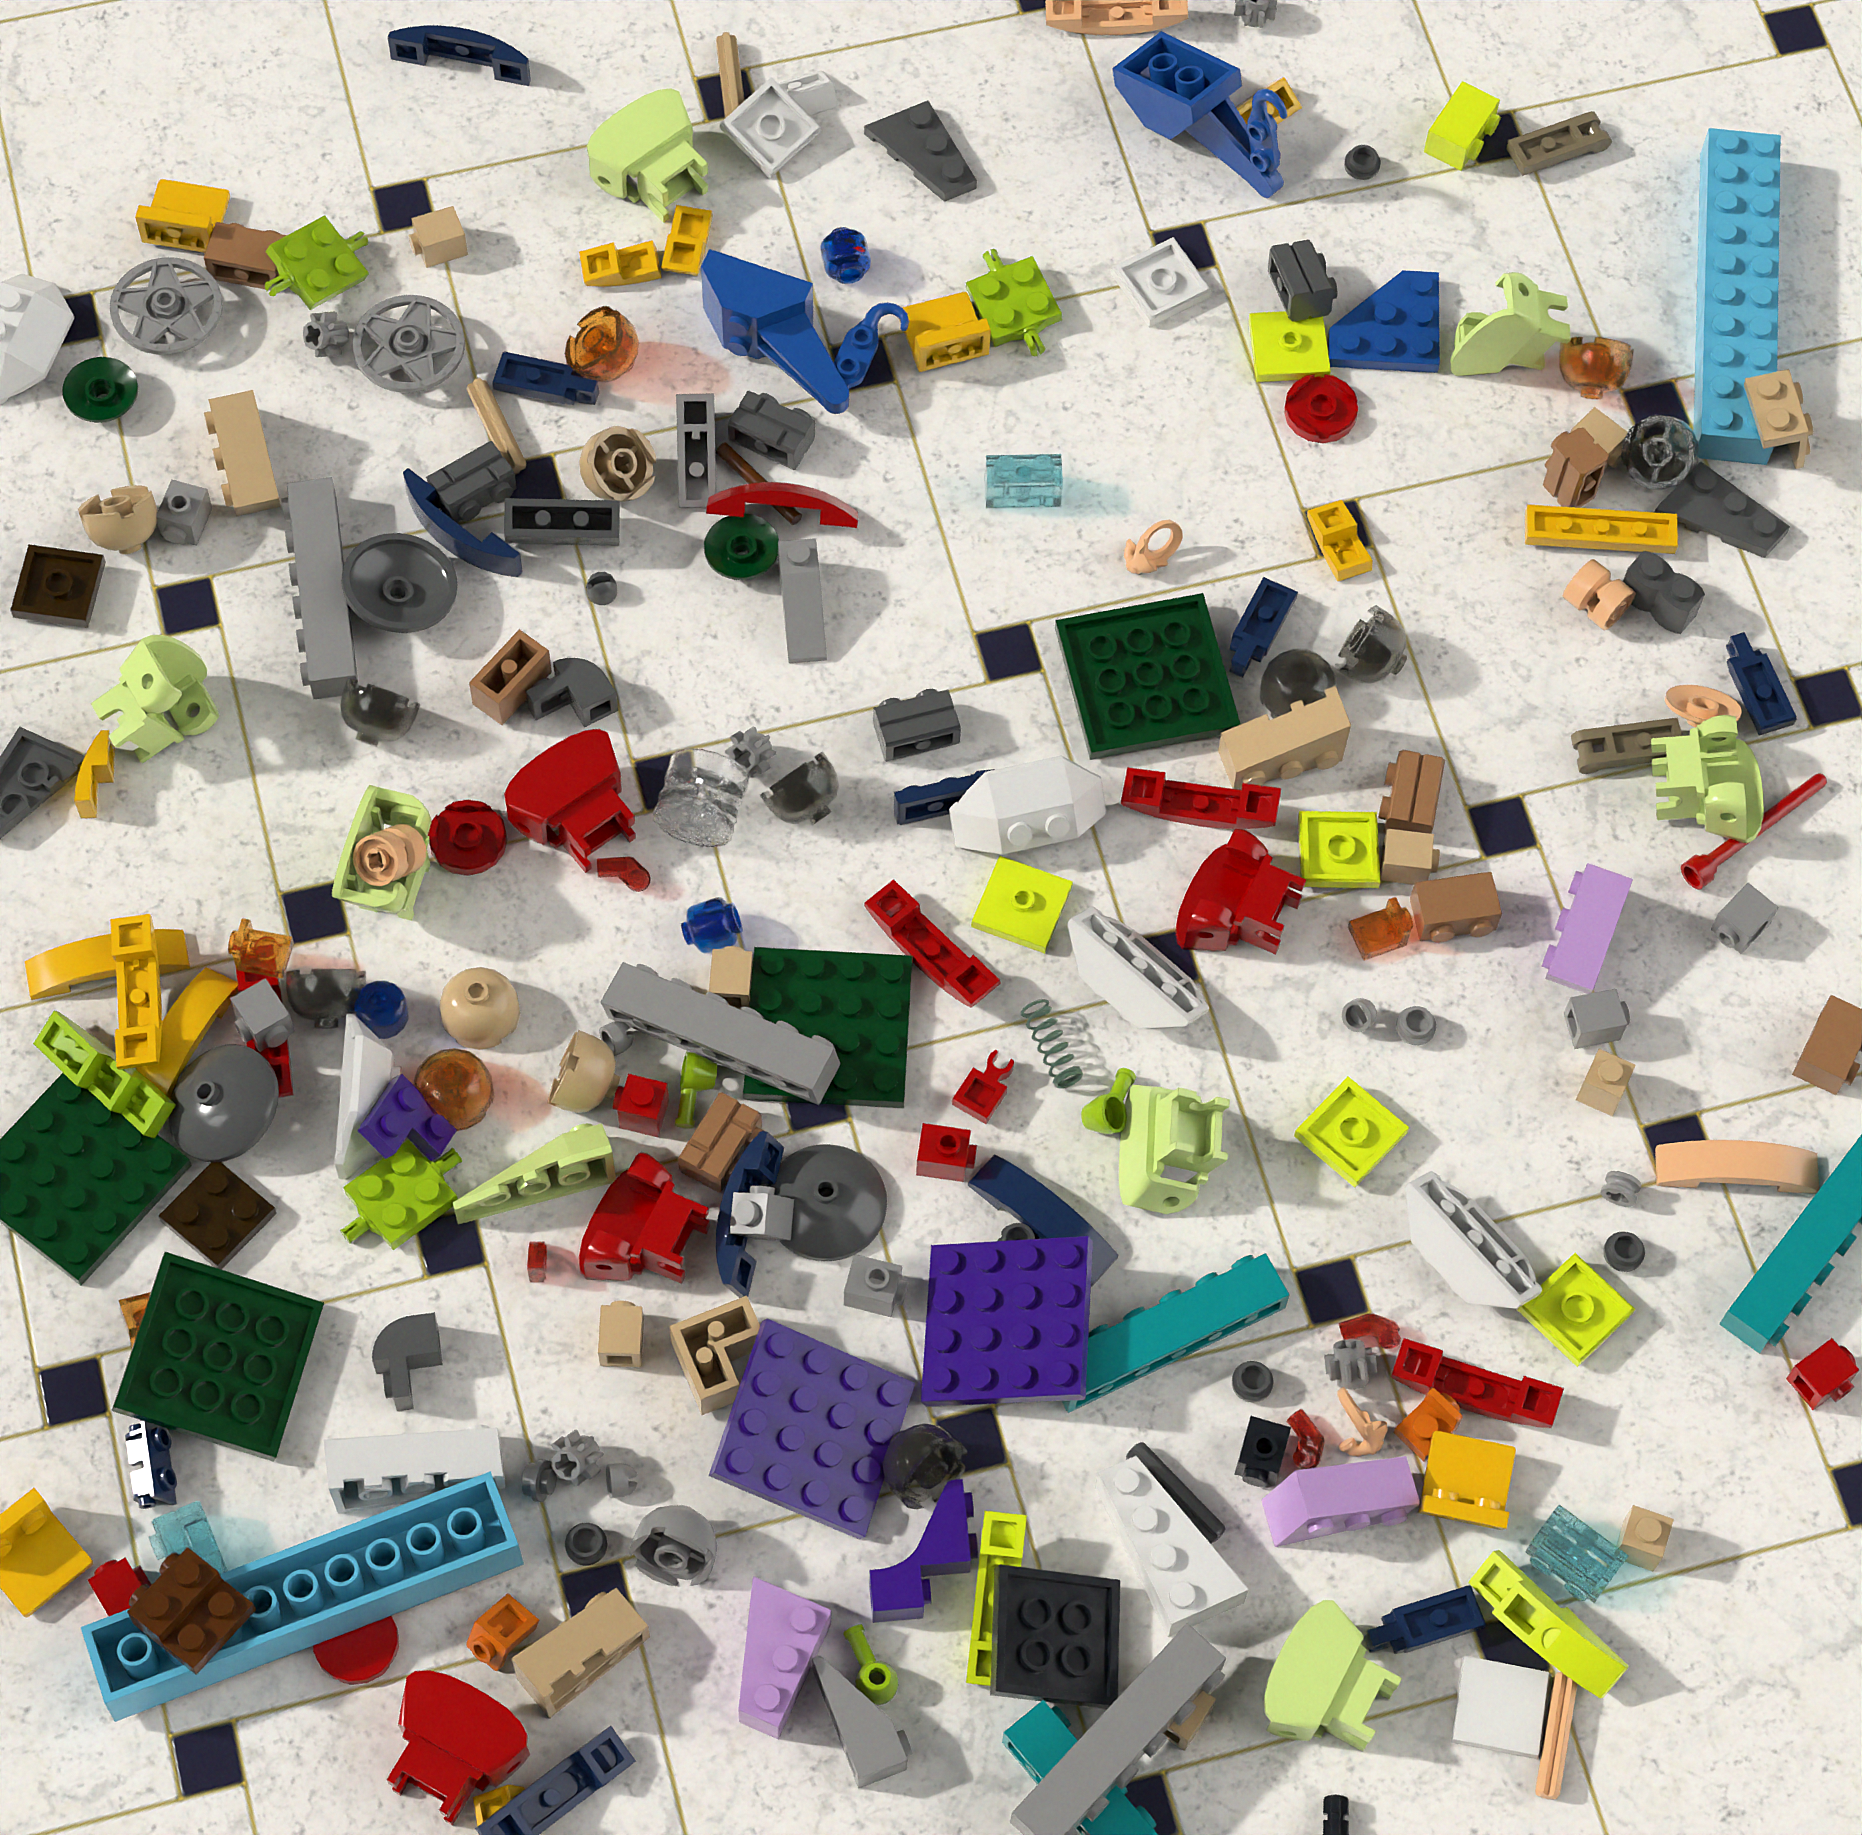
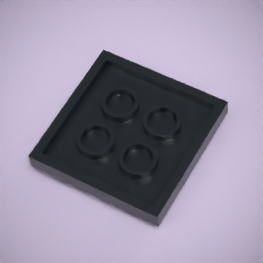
[990,1564,1120,1709]

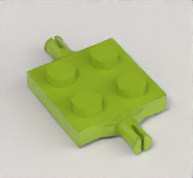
[265,215,369,310]
[966,249,1062,356]
[340,1139,462,1250]

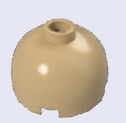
[579,426,656,502]
[78,485,157,554]
[439,967,520,1050]
[548,1030,620,1113]

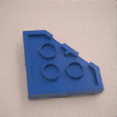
[1328,270,1440,373]

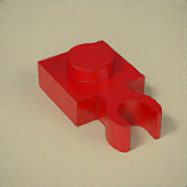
[952,1050,1014,1124]

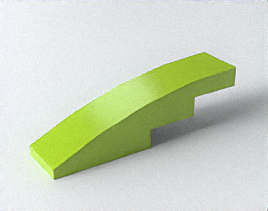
[33,1010,176,1138]

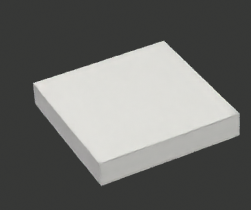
[719,77,822,179]
[1111,237,1212,328]
[1451,1656,1549,1759]

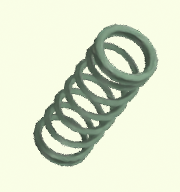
[1021,999,1083,1088]

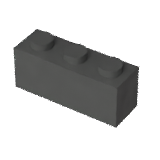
[504,498,620,546]

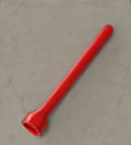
[1681,773,1827,890]

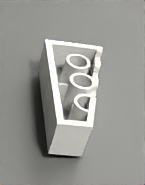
[323,1425,506,1513]
[1095,1456,1249,1637]

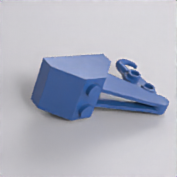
[1112,31,1287,198]
[701,249,909,414]

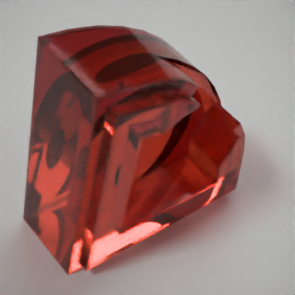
[527,1241,547,1282]

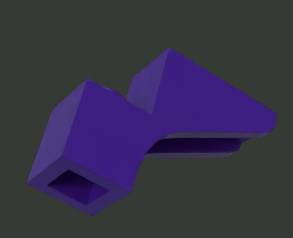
[869,1479,978,1623]

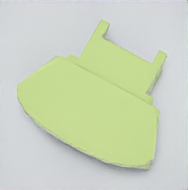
[587,88,708,223]
[1450,272,1571,376]
[91,635,219,763]
[1651,715,1764,844]
[332,785,431,921]
[1119,1085,1230,1214]
[1264,1600,1402,1751]

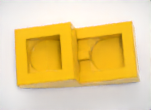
[661,205,713,276]
[579,240,662,286]
[1307,500,1373,581]
[74,730,115,818]

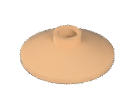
[1665,685,1742,727]

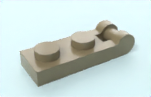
[1506,111,1612,176]
[1571,717,1682,774]

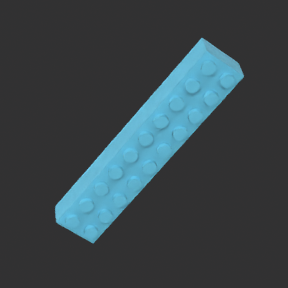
[1693,128,1781,465]
[81,1471,524,1722]

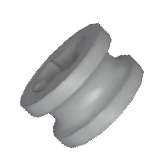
[1600,1171,1642,1207]

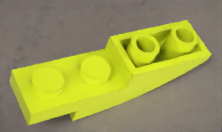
[1468,1550,1629,1699]

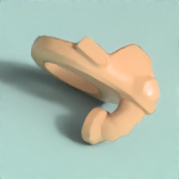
[1124,519,1183,574]
[1337,1387,1388,1457]

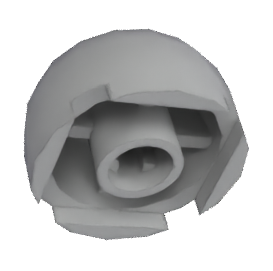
[629,1505,717,1586]

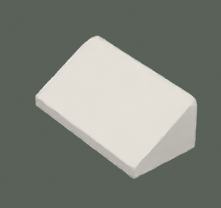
[778,70,838,115]

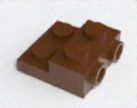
[127,1547,256,1675]

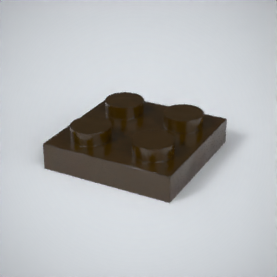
[10,544,106,628]
[158,1162,277,1270]

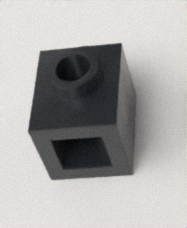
[1234,1416,1291,1487]

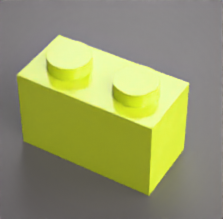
[1424,81,1501,171]

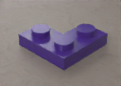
[357,1074,457,1161]

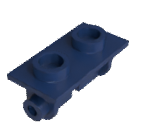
[125,1420,177,1509]

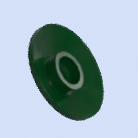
[62,357,138,423]
[704,514,779,580]

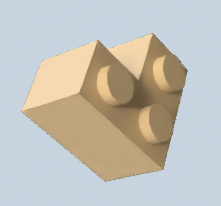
[669,1296,760,1415]

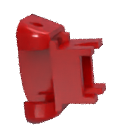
[504,729,636,873]
[1175,829,1306,955]
[579,1152,710,1284]
[386,1670,530,1826]

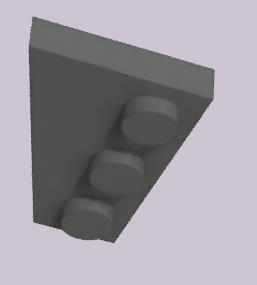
[864,100,977,202]
[1654,461,1790,558]
[0,726,85,839]

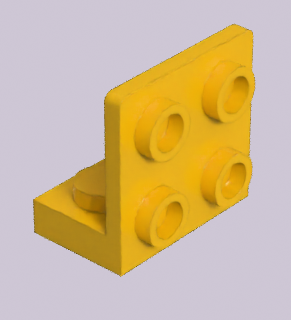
[135,179,230,253]
[899,292,991,372]
[1418,1431,1516,1530]
[0,1488,93,1618]

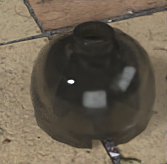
[1621,415,1700,490]
[1335,605,1407,684]
[1259,649,1336,719]
[340,679,421,747]
[760,752,839,825]
[286,969,366,1029]
[882,1423,967,1510]

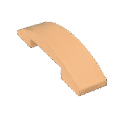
[1046,0,1188,35]
[1655,1140,1819,1194]

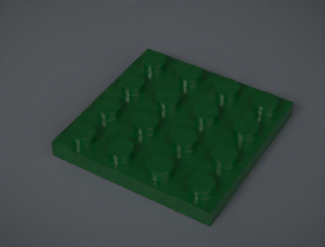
[1055,593,1241,760]
[743,947,912,1108]
[0,1073,192,1286]
[112,1252,324,1462]

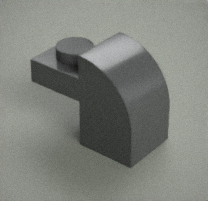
[526,658,618,728]
[372,1312,443,1411]

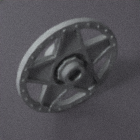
[110,257,222,355]
[353,295,465,393]

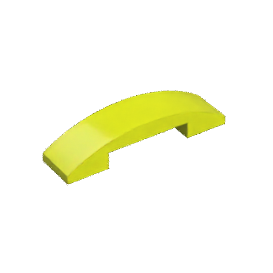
[966,1511,1027,1686]

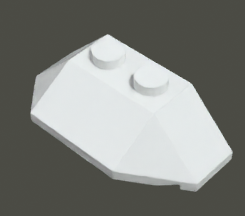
[0,274,74,405]
[949,755,1106,855]
[1068,906,1209,1029]
[335,1014,402,1179]
[1405,1171,1542,1309]

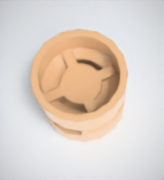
[1563,559,1636,630]
[353,824,426,886]

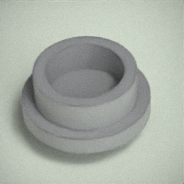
[1396,1006,1436,1045]

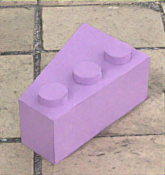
[1542,863,1633,994]
[1262,1456,1420,1547]
[738,1576,831,1740]

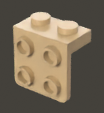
[1744,369,1813,469]

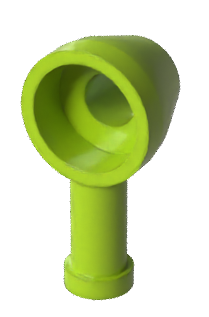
[675,1051,717,1129]
[1081,1068,1136,1134]
[843,1624,898,1705]

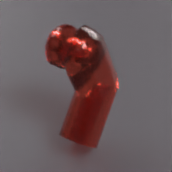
[597,856,651,892]
[1339,1313,1401,1349]
[1286,1409,1325,1469]

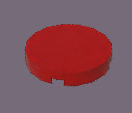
[1284,374,1358,443]
[428,799,507,876]
[313,1616,399,1685]

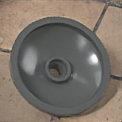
[341,533,458,633]
[169,1044,279,1162]
[767,1144,887,1261]

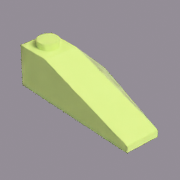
[453,1123,616,1224]

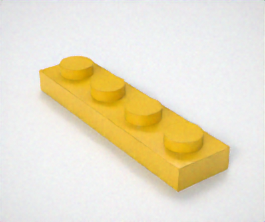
[1525,504,1678,554]

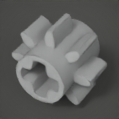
[1234,0,1277,28]
[303,311,349,357]
[725,727,776,778]
[1324,1339,1377,1389]
[549,1430,604,1486]

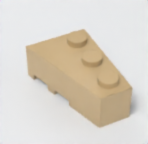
[204,390,281,517]
[1218,686,1351,789]
[511,1588,650,1719]

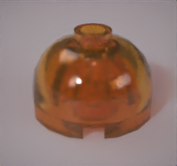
[564,306,640,383]
[1559,337,1634,399]
[413,1048,495,1131]

